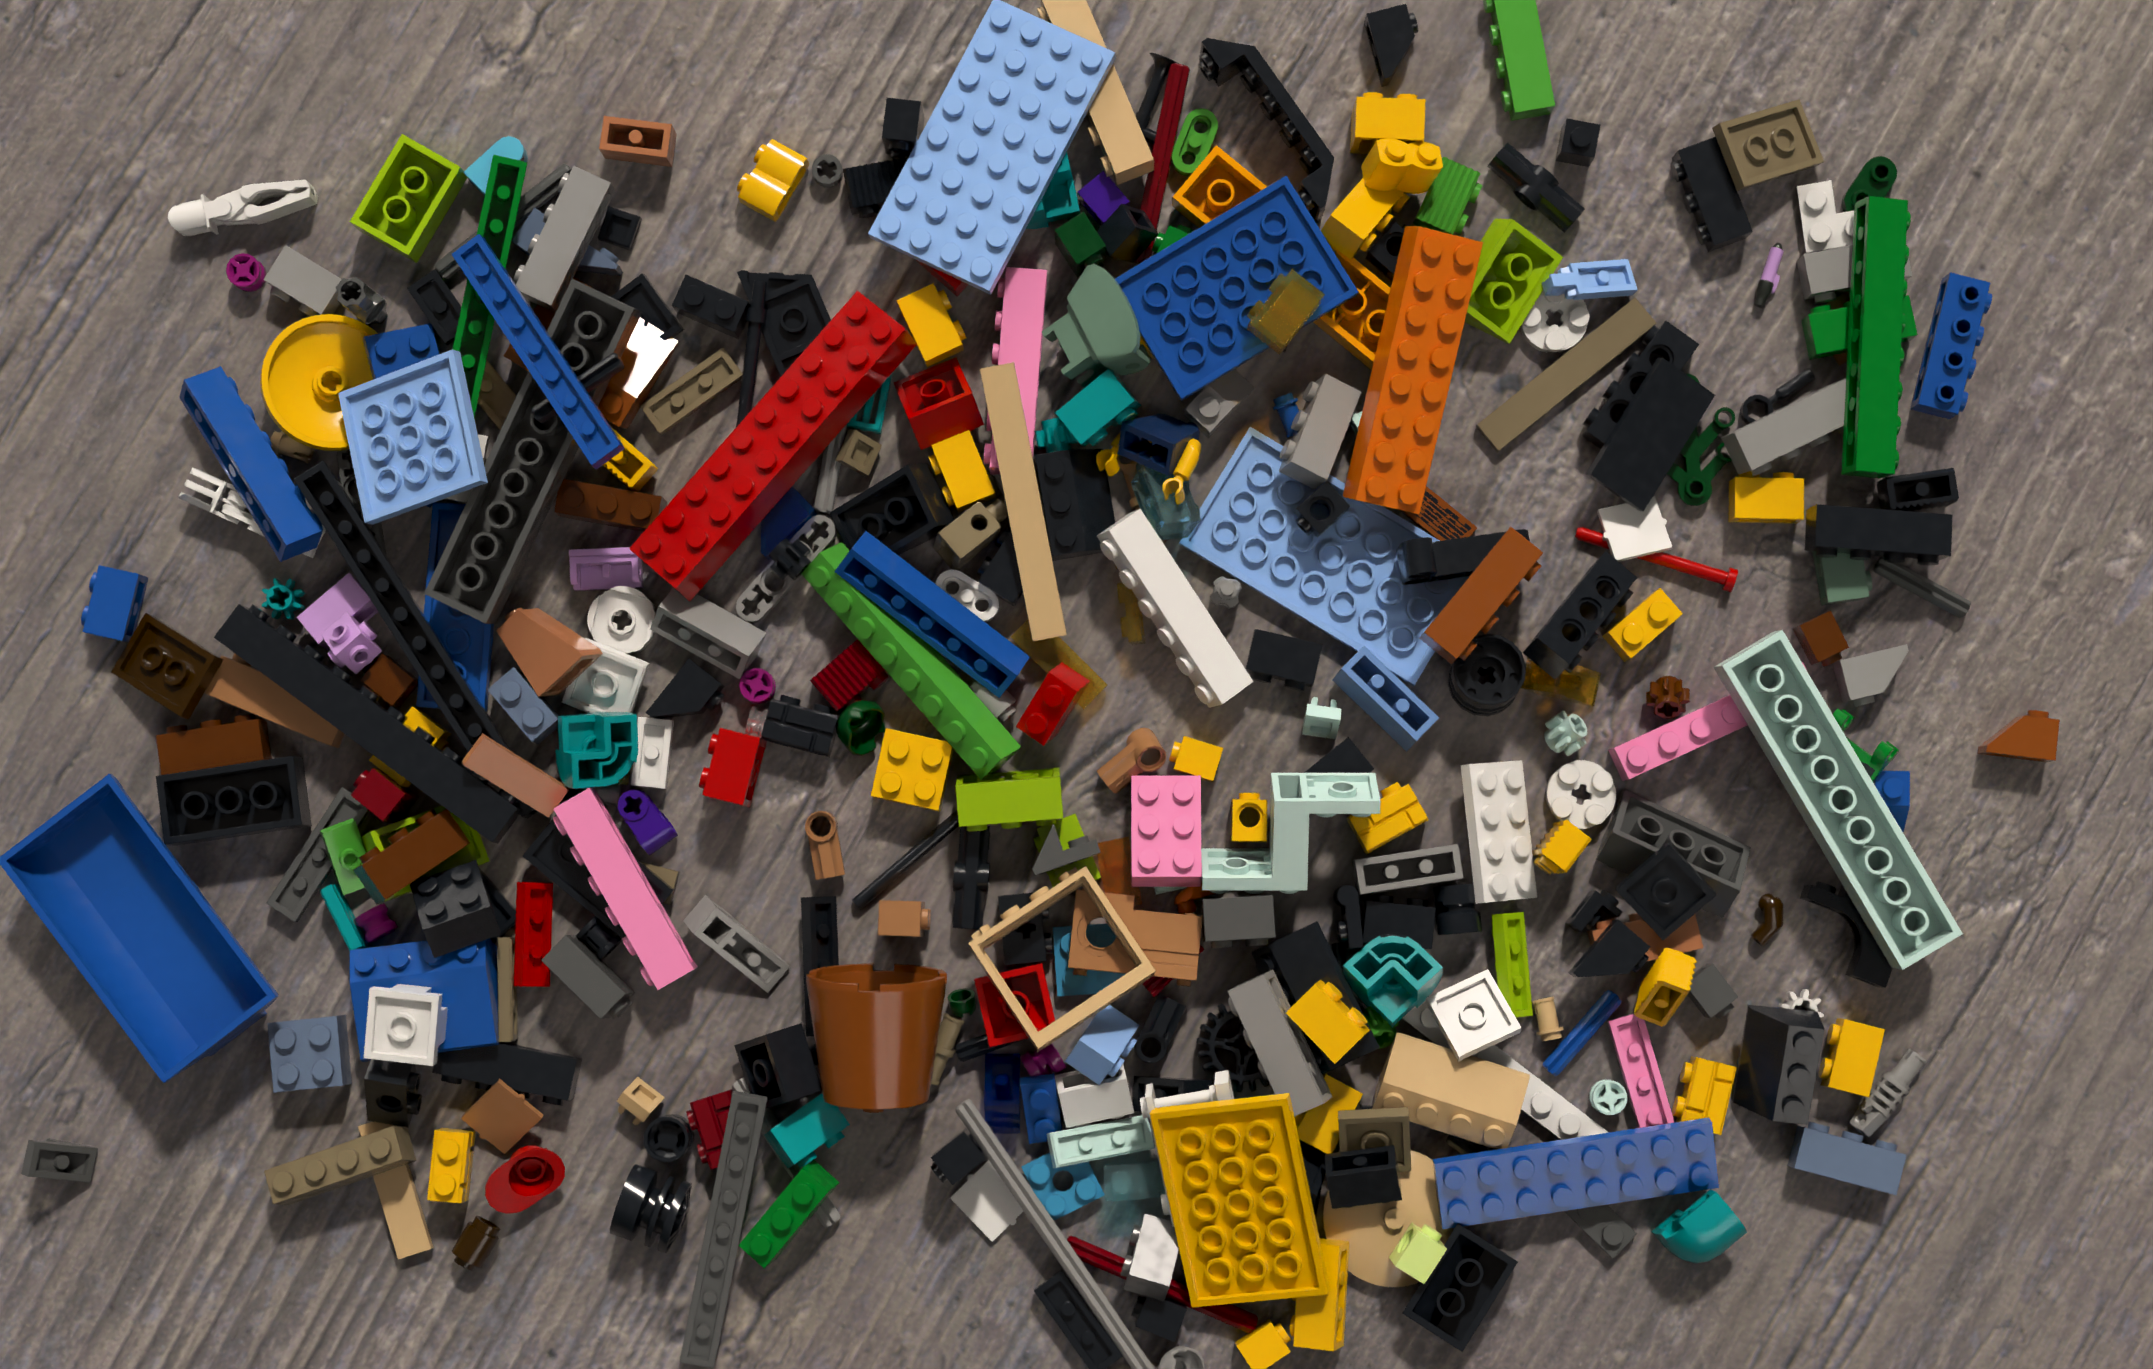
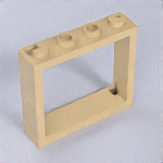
[968,866,1156,1052]

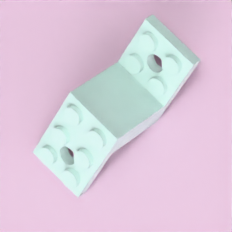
[1201,773,1381,894]

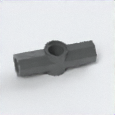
[336,276,388,326]

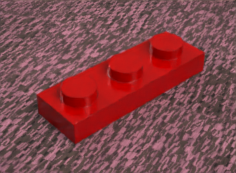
[514,882,553,987]

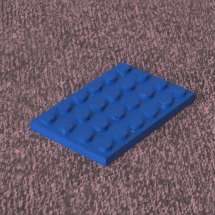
[1115,176,1359,401]

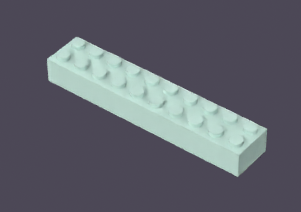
[1714,630,1963,970]

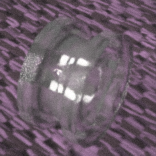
[745,706,768,738]

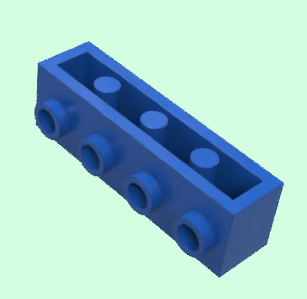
[1910,272,1992,419]

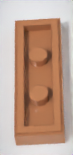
[462,733,569,818]

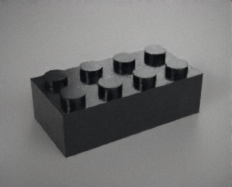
[156,756,312,846]

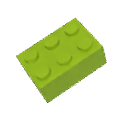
[350,134,467,263]

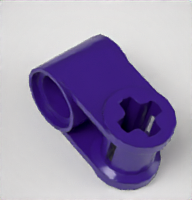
[618,790,678,855]

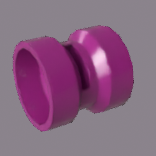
[1020,1044,1067,1076]

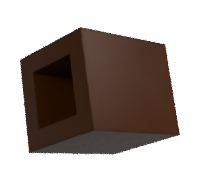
[1793,610,1849,667]
[361,653,418,708]

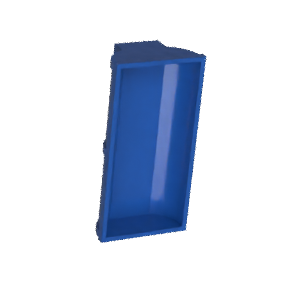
[0,774,279,1083]

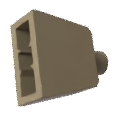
[933,498,1008,570]

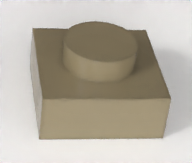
[836,430,882,476]

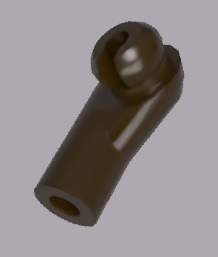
[1750,893,1783,947]

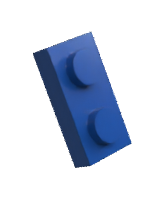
[1020,1073,1062,1144]

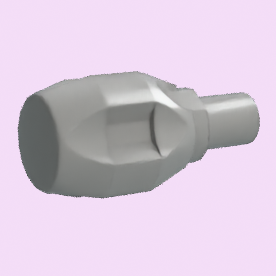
[1210,576,1242,609]

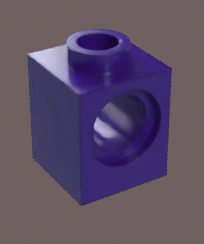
[1077,170,1130,227]

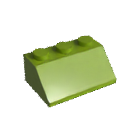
[1465,219,1563,344]
[955,767,1063,831]

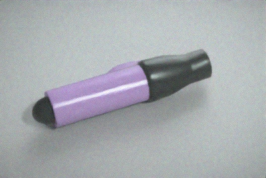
[1754,243,1784,308]

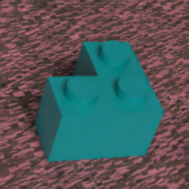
[1055,369,1141,447]

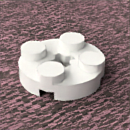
[1520,290,1590,353]
[587,586,656,655]
[1545,760,1616,829]

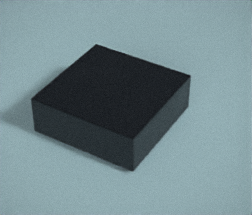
[597,206,642,251]

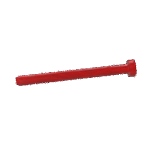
[1575,527,1738,593]

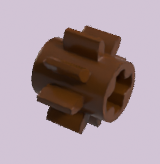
[1646,676,1690,719]

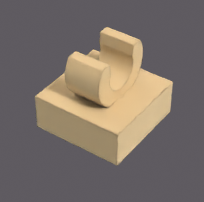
[617,1077,665,1125]

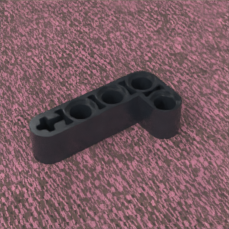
[1396,529,1530,585]

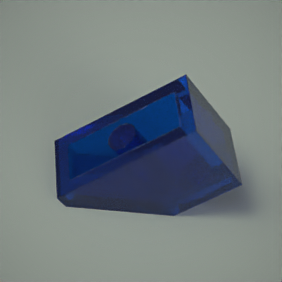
[761,486,817,561]
[984,1054,1021,1134]

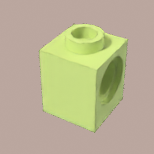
[1389,1223,1447,1284]

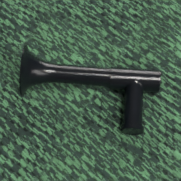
[1135,53,1177,145]

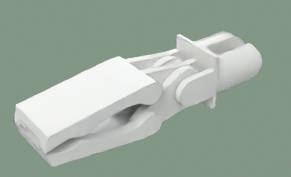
[168,180,318,236]
[178,467,326,558]

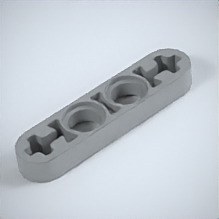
[736,515,837,624]

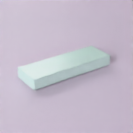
[1046,1115,1155,1169]

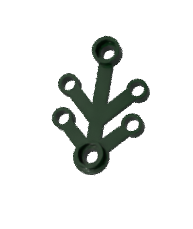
[1667,374,1735,506]

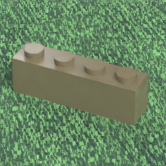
[264,1126,417,1205]

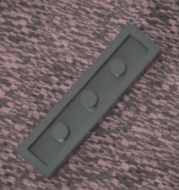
[266,787,370,922]

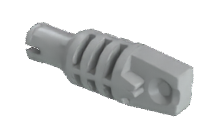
[1849,1048,1927,1137]

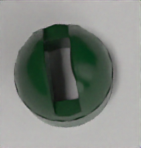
[948,988,977,1018]

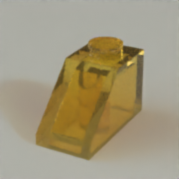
[1521,657,1601,707]

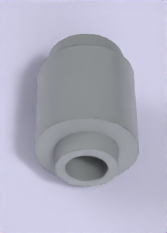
[969,681,1017,724]

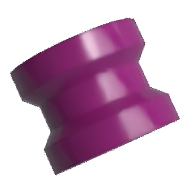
[226,253,267,292]
[739,668,776,704]
[354,903,398,944]

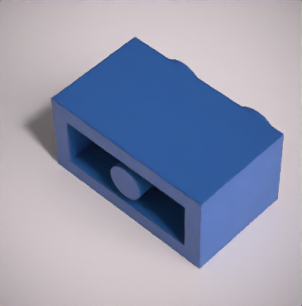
[81,565,148,643]

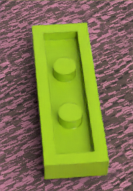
[1491,912,1533,1018]

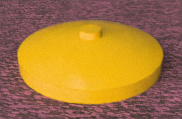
[260,314,378,451]

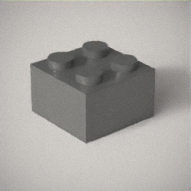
[1201,895,1276,948]

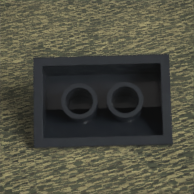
[1035,449,1115,561]
[1732,1005,1824,1125]
[1402,1224,1518,1352]

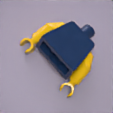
[1096,414,1201,505]

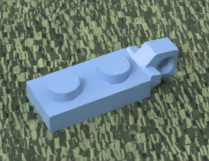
[1542,259,1638,300]

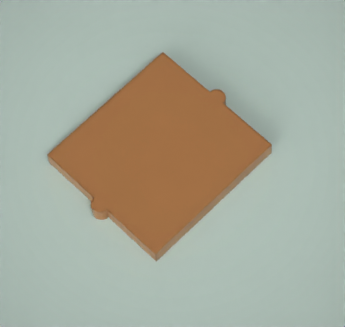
[461,1079,543,1154]

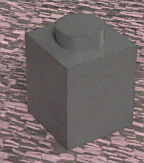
[1687,963,1738,1019]

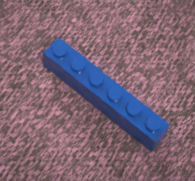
[179,366,323,562]
[834,531,1030,698]

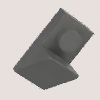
[1032,824,1101,876]
[21,1138,98,1182]

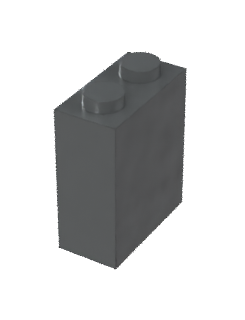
[541,935,635,1019]

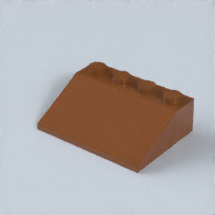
[503,277,680,429]

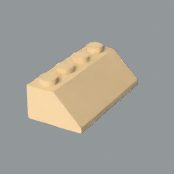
[1372,1032,1530,1149]

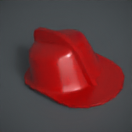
[485,1145,565,1214]

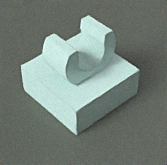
[1302,697,1341,739]

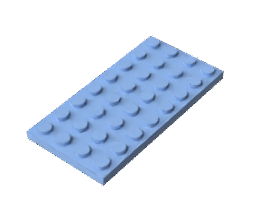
[868,0,1116,295]
[1179,427,1470,686]

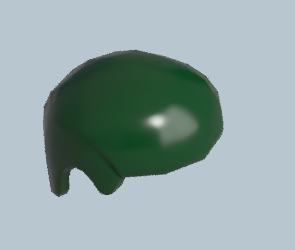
[836,700,885,756]

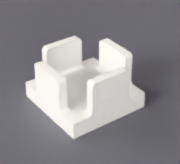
[364,984,448,1066]

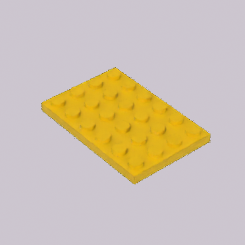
[1150,1093,1330,1307]

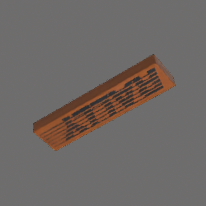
[1399,486,1477,541]

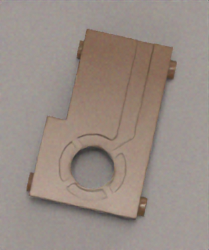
[1068,889,1203,987]

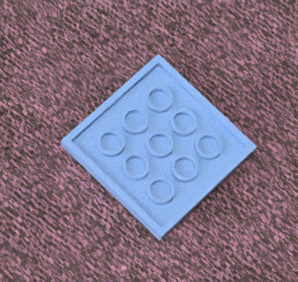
[338,349,488,525]

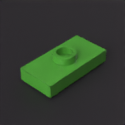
[320,818,366,896]

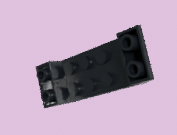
[1198,38,1334,223]

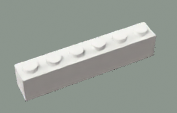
[1097,509,1253,708]

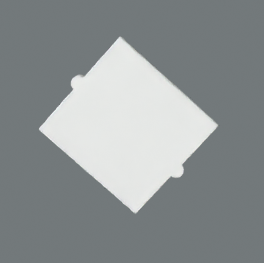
[1597,496,1672,562]
[950,1160,1023,1242]

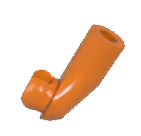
[1174,880,1216,915]

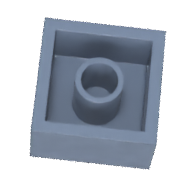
[267,1015,352,1093]

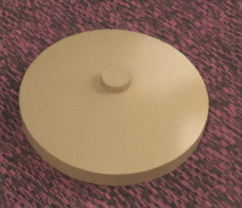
[1322,1149,1455,1287]

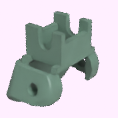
[1042,264,1151,388]

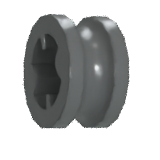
[812,154,843,188]

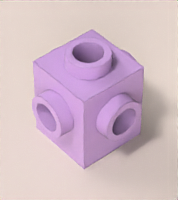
[321,611,382,674]

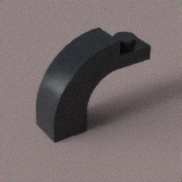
[1800,881,1892,988]

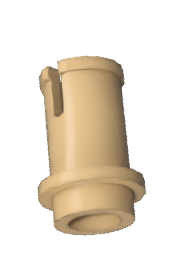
[270,431,314,464]
[1532,996,1564,1042]

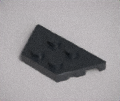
[737,270,831,377]

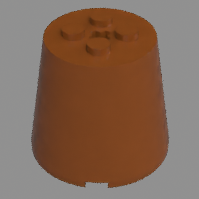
[806,963,947,1113]

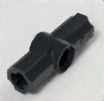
[1487,143,1585,233]
[953,826,990,930]

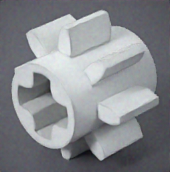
[1778,989,1824,1017]

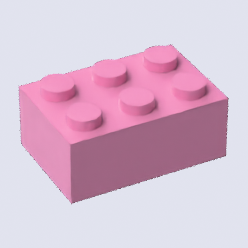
[1131,775,1202,887]

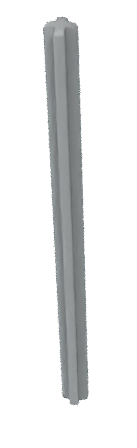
[955,1099,1155,1369]

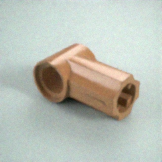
[1097,728,1166,794]
[805,811,845,880]

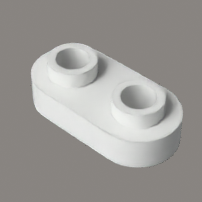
[935,570,999,622]

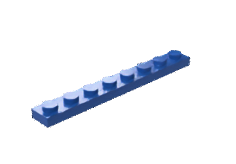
[452,234,625,469]

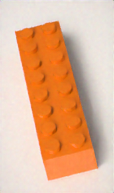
[1342,226,1483,514]

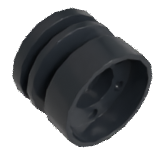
[1448,634,1526,717]
[610,1164,692,1253]

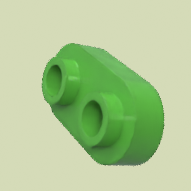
[1172,108,1218,176]

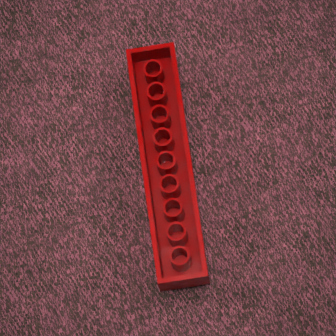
[629,291,917,602]

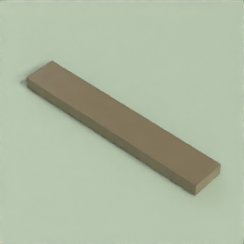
[1476,298,1657,453]

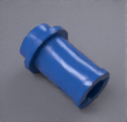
[1272,392,1299,438]

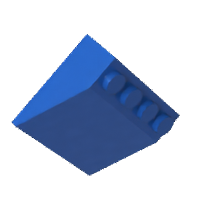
[350,938,499,1062]

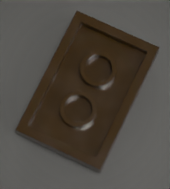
[111,613,223,720]

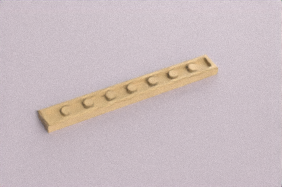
[980,362,1067,641]

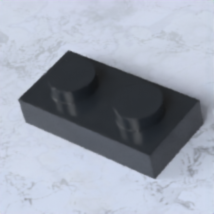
[407,269,461,346]

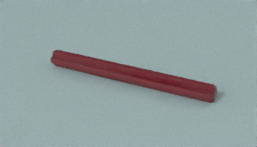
[1134,63,1190,264]
[1067,1236,1258,1333]

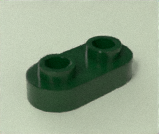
[1841,156,1897,212]

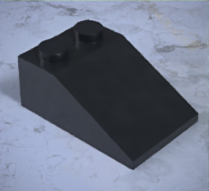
[830,463,955,555]

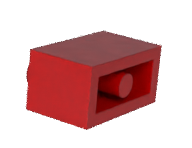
[1016,662,1090,746]

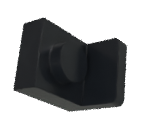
[1565,890,1623,932]

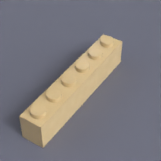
[1037,0,1155,185]

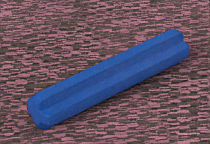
[1543,990,1622,1076]

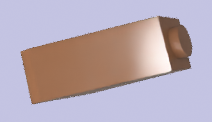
[496,608,603,697]

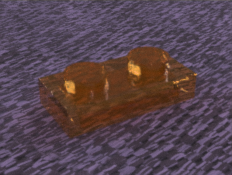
[1097,836,1142,906]

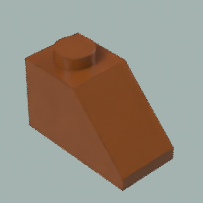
[1977,710,2060,762]

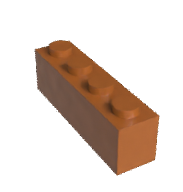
[1419,527,1543,664]

